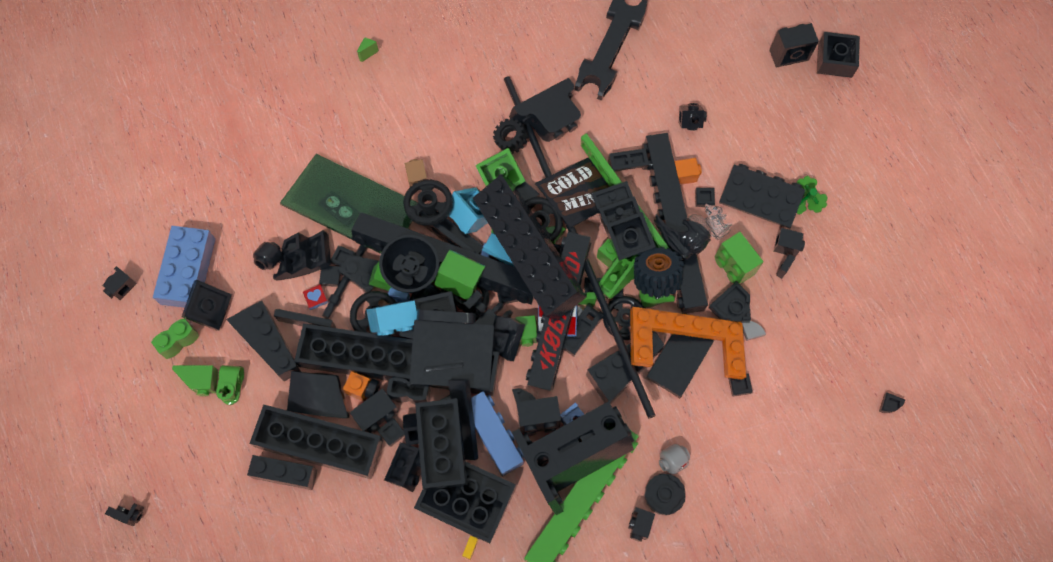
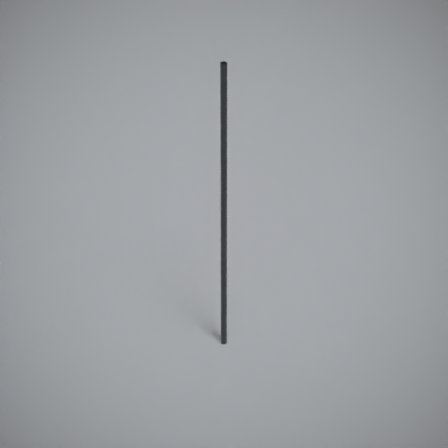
[504,76,656,419]

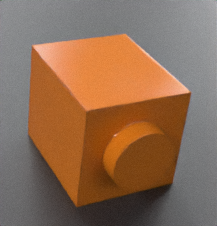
[674,158,702,185]
[343,371,371,402]

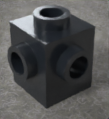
[678,103,707,131]

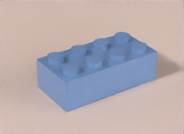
[153,226,216,308]

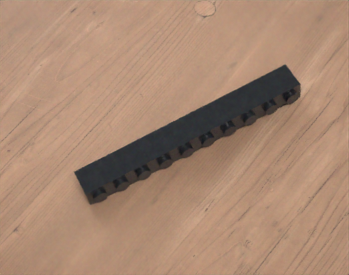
[642,133,708,314]
[351,212,534,305]

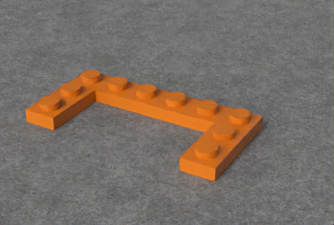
[630,307,746,380]

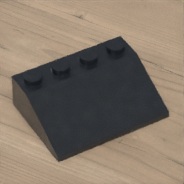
[414,461,517,544]

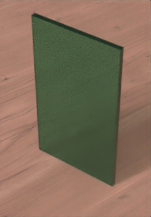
[280,154,418,254]

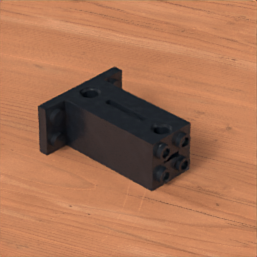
[512,401,634,515]

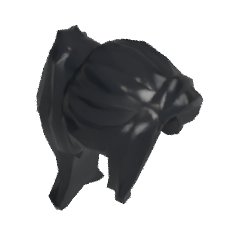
[654,214,711,261]

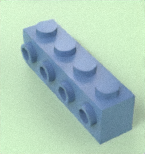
[471,392,524,477]

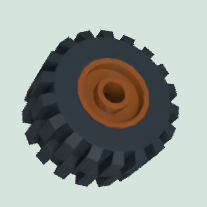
[634,247,684,298]

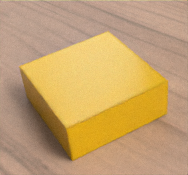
[462,536,479,560]

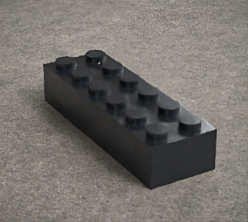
[249,404,383,479]

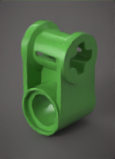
[216,365,244,405]

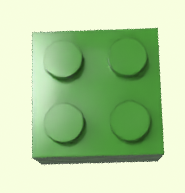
[715,232,764,284]

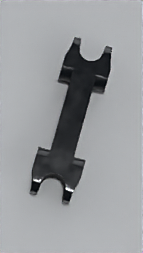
[574,0,648,101]

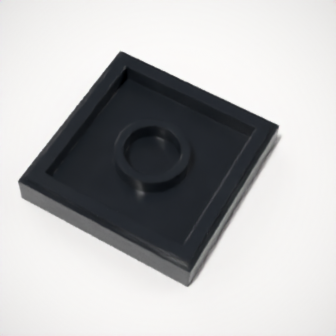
[181,280,232,331]

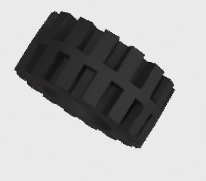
[493,118,528,154]

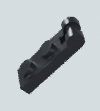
[564,303,604,356]

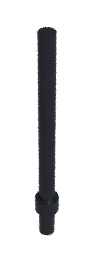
[322,245,368,319]

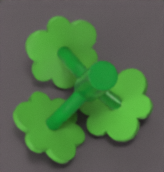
[796,176,828,215]

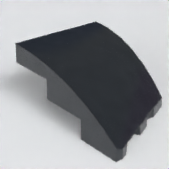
[273,230,331,281]
[287,371,350,418]

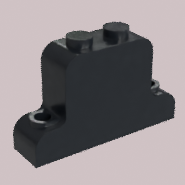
[509,78,581,142]

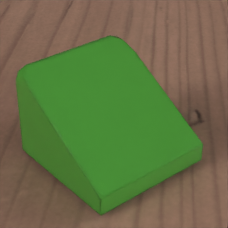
[357,38,379,62]

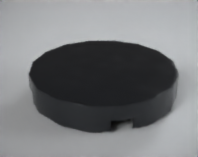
[644,474,686,516]

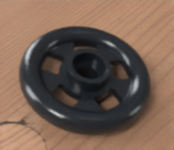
[603,296,646,340]

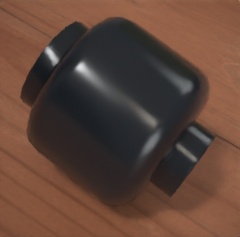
[253,242,282,270]

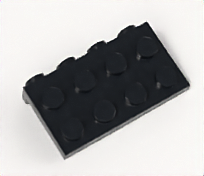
[719,164,806,229]

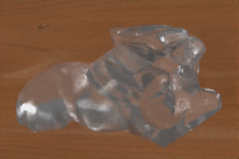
[688,204,732,240]

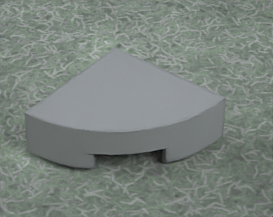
[741,321,766,341]

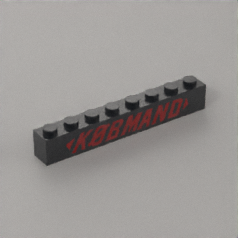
[526,232,592,392]

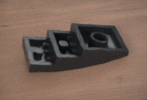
[591,181,656,261]

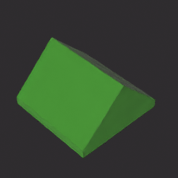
[435,250,485,300]

